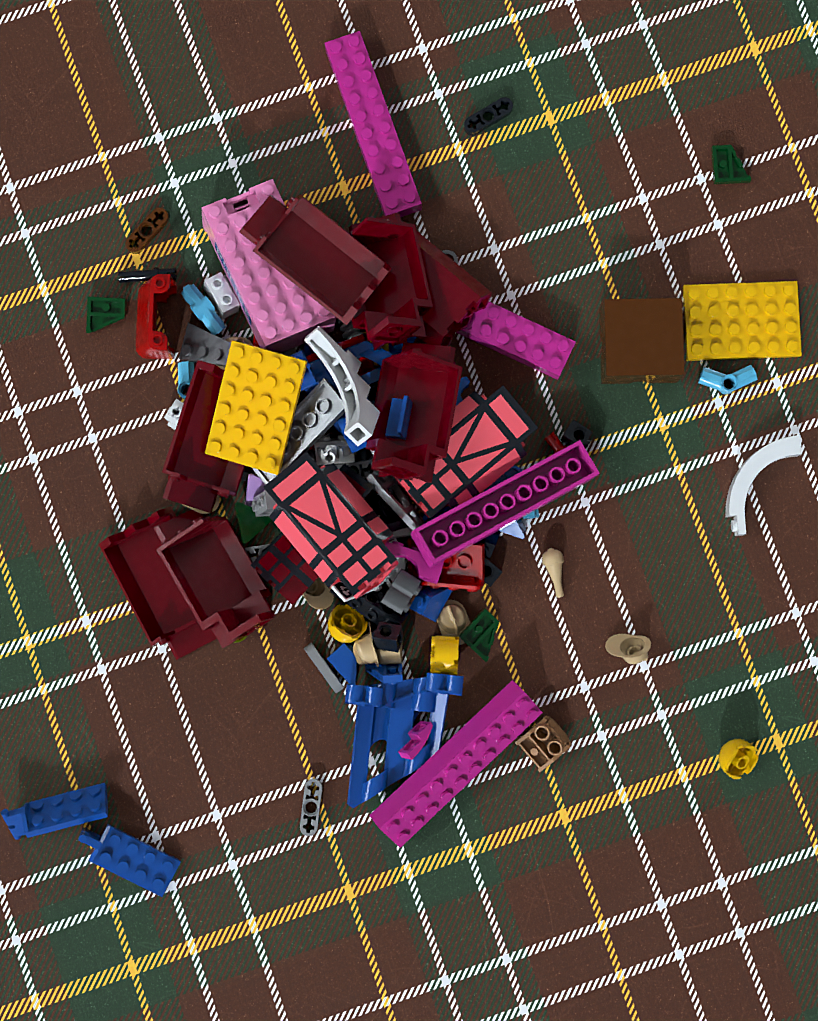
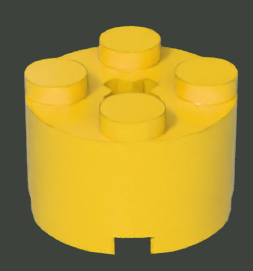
[430,636,459,676]

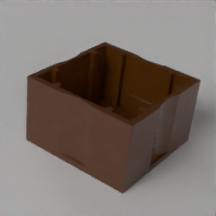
[599,298,684,384]

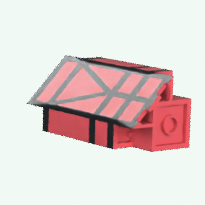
[393,386,538,518]
[263,452,399,599]

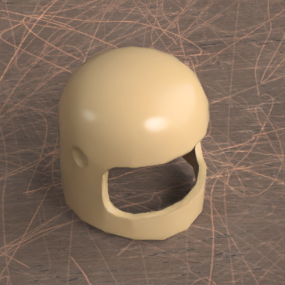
[374,641,403,665]

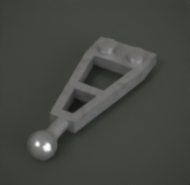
[366,471,425,531]

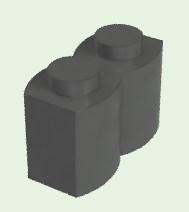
[381,568,423,614]

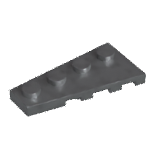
[179,323,231,367]

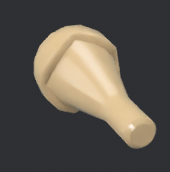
[542,548,564,598]

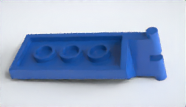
[1,783,108,840]
[79,824,181,897]

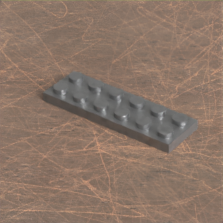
[252,378,345,485]

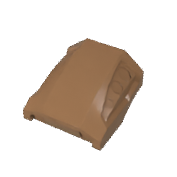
[515,715,572,772]

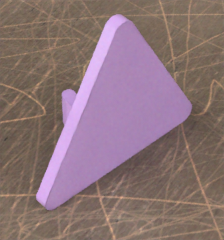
[245,473,265,507]

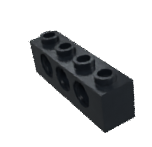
[330,588,410,626]

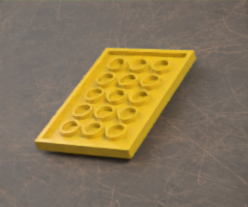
[683,281,802,361]
[205,340,308,475]

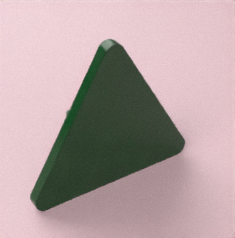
[235,502,272,543]

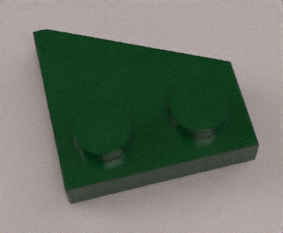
[711,145,751,184]
[86,297,127,334]
[459,608,499,662]

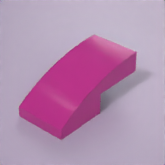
[398,721,433,760]

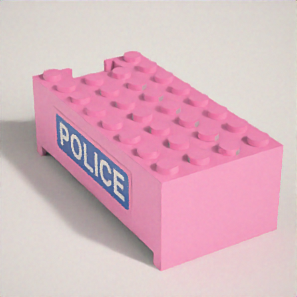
[201,179,337,353]

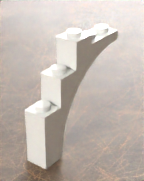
[304,326,380,446]

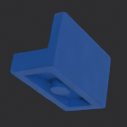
[385,395,413,440]

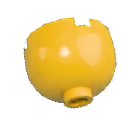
[327,604,368,643]
[718,739,758,779]

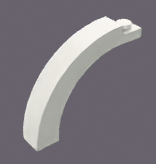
[726,435,802,536]

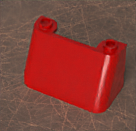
[136,274,177,359]

